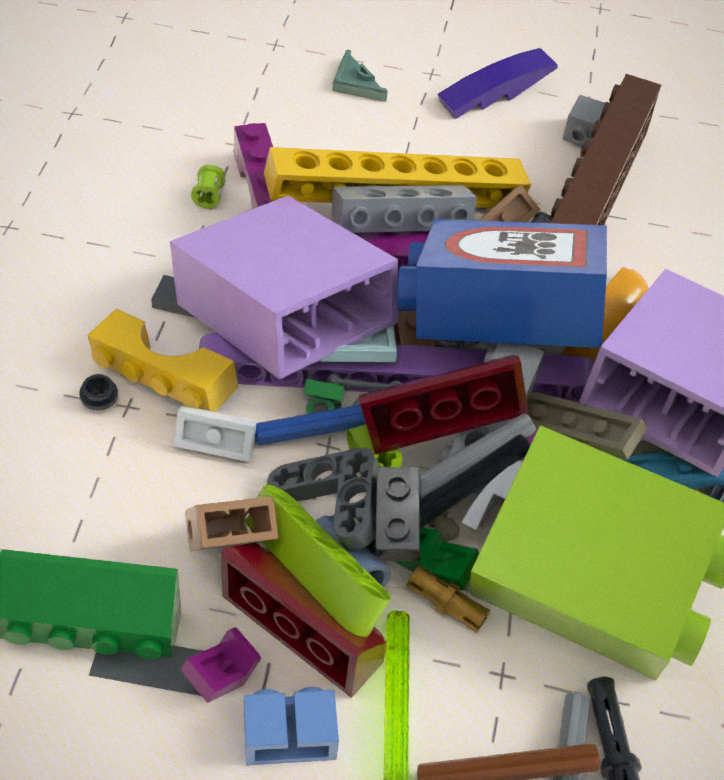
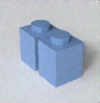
[244,687,339,766]

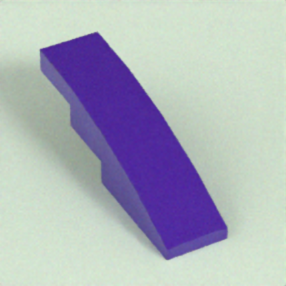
[437,48,558,119]

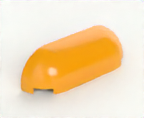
[561,267,649,362]

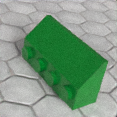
[0,549,181,660]

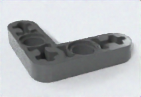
[267,448,380,550]

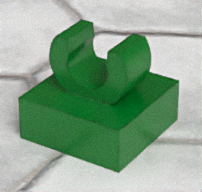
[303,379,346,414]

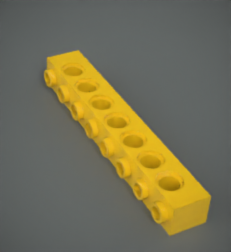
[264,147,531,208]

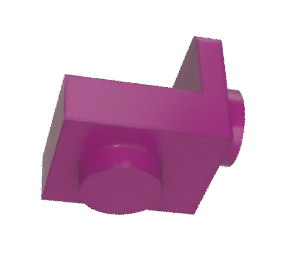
[180,627,261,703]

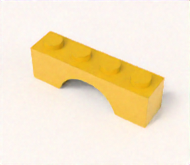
[87,308,238,412]

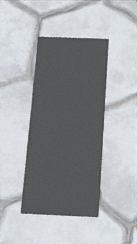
[88,646,203,696]

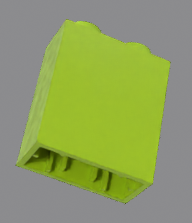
[470,425,724,680]

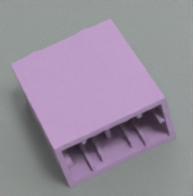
[170,196,398,379]
[579,268,724,477]

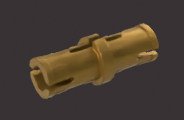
[406,565,491,633]

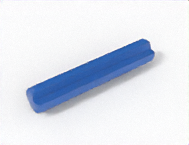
[255,405,366,445]

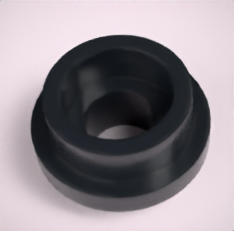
[79,374,118,410]

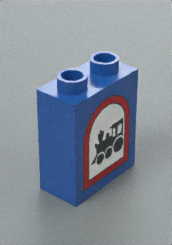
[397,219,607,348]

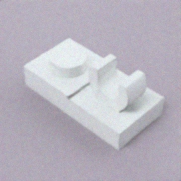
[174,405,257,462]

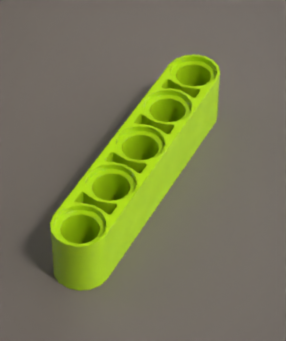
[245,484,391,637]

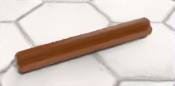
[417,743,600,780]

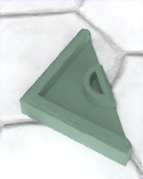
[332,49,388,102]

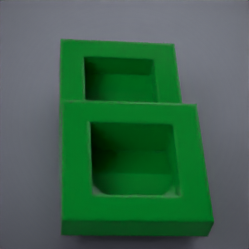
[394,527,479,590]

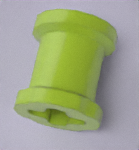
[191,165,226,209]

